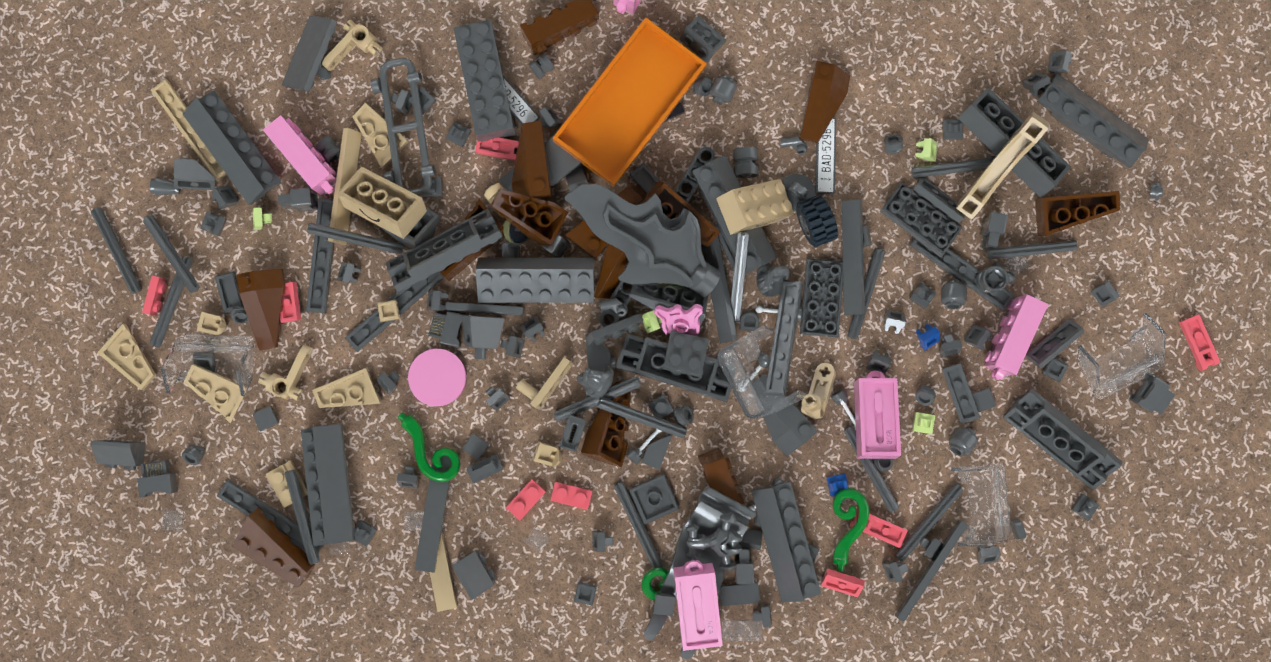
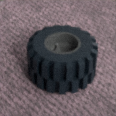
[796,195,838,248]

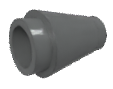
[150,177,180,196]

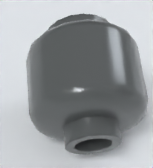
[709,75,737,105]
[941,280,967,310]
[949,427,978,456]

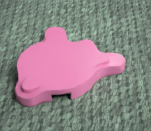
[654,304,703,336]

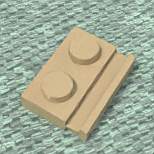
[266,460,308,508]

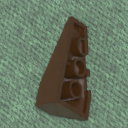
[800,61,850,143]
[512,121,552,199]
[643,180,720,247]
[490,189,568,246]
[594,244,628,299]
[237,269,286,351]
[581,381,631,467]

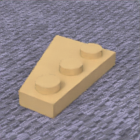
[352,103,408,169]
[98,323,156,390]
[184,363,248,423]
[312,368,382,408]

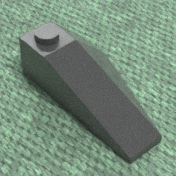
[379,208,440,249]
[630,283,708,324]
[750,374,818,456]

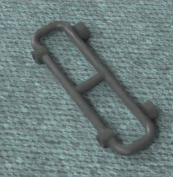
[370,58,436,196]

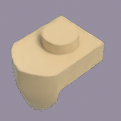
[197,311,227,335]
[532,441,562,467]

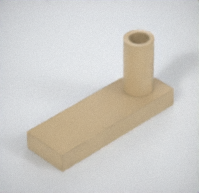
[516,357,573,410]

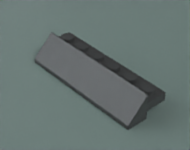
[1037,73,1149,168]
[183,91,281,206]
[692,155,777,274]
[386,209,502,292]
[616,334,737,403]
[1003,388,1123,490]
[301,424,355,546]
[751,481,821,602]

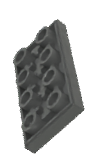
[282,15,337,92]
[499,136,581,192]
[880,182,962,257]
[800,258,843,338]

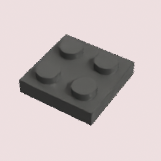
[663,331,709,378]

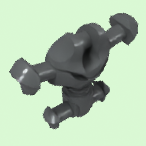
[686,511,742,571]

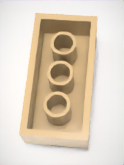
[337,166,427,239]
[716,179,794,235]

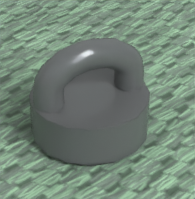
[693,77,712,97]
[884,134,903,154]
[915,385,936,406]
[674,405,694,426]
[182,445,205,465]

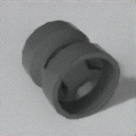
[529,53,555,80]
[316,136,341,163]

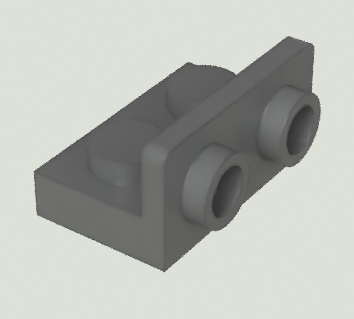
[680,16,727,63]

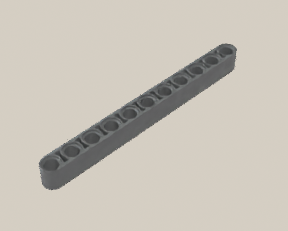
[600,147,715,327]

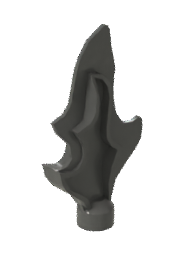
[564,184,721,297]

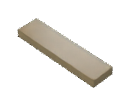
[430,532,458,612]

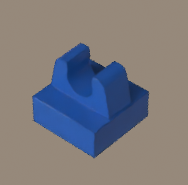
[916,324,941,351]
[826,473,849,497]

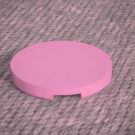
[408,349,467,406]

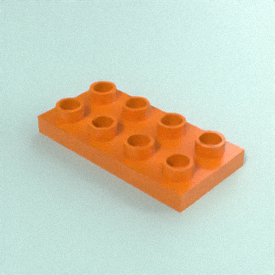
[552,17,707,187]

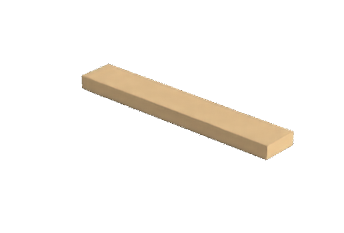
[151,79,226,181]
[328,128,362,245]

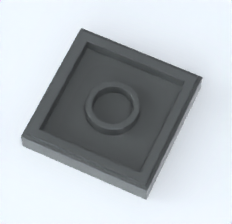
[629,473,679,525]

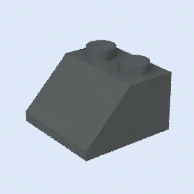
[91,440,146,470]
[452,549,497,600]

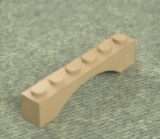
[956,112,1049,220]

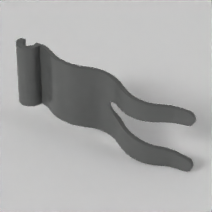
[644,486,757,659]

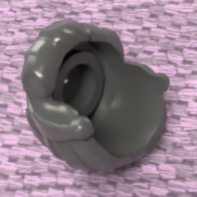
[756,264,790,297]
[577,365,614,398]

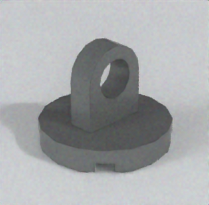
[782,174,815,212]

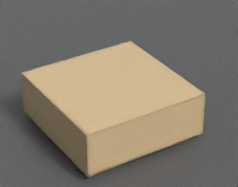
[377,300,400,322]

